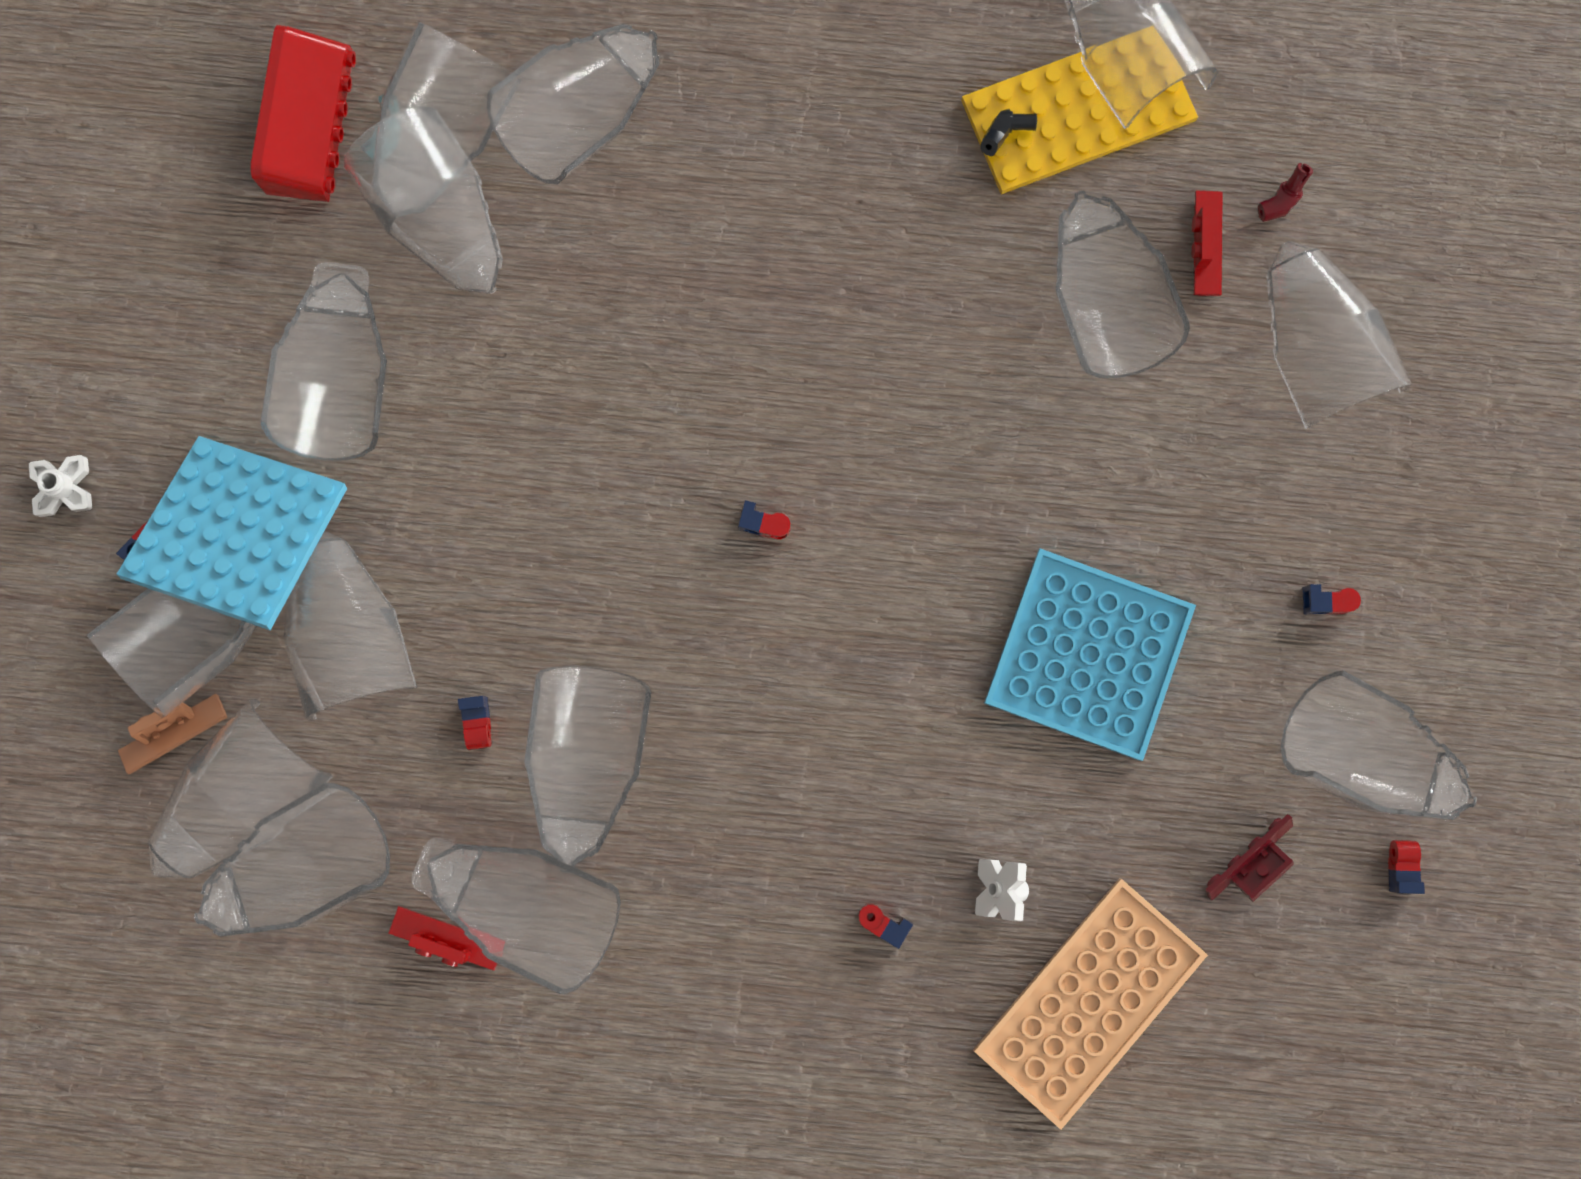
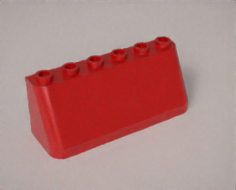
[251,25,356,202]

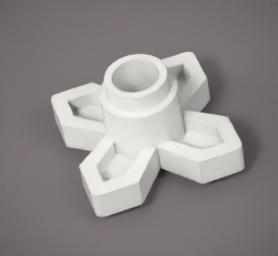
[29,455,92,517]
[975,859,1029,921]

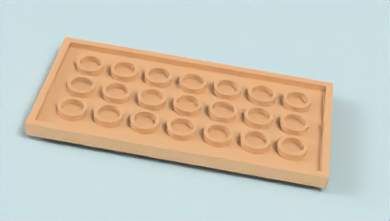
[973,878,1208,1130]

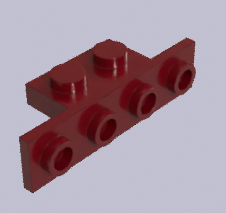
[1206,814,1294,902]

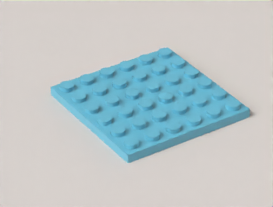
[117,436,347,630]
[984,548,1196,761]

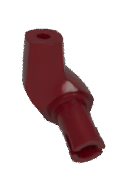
[1258,163,1313,222]

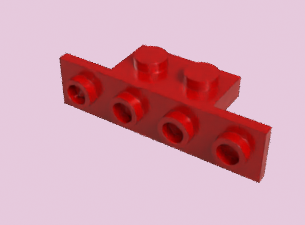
[1191,190,1223,296]
[388,906,505,971]

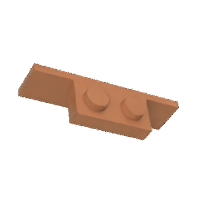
[118,694,228,775]

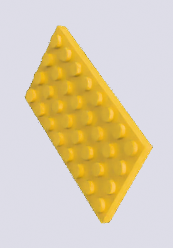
[961,23,1198,195]

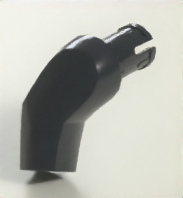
[980,109,1037,156]

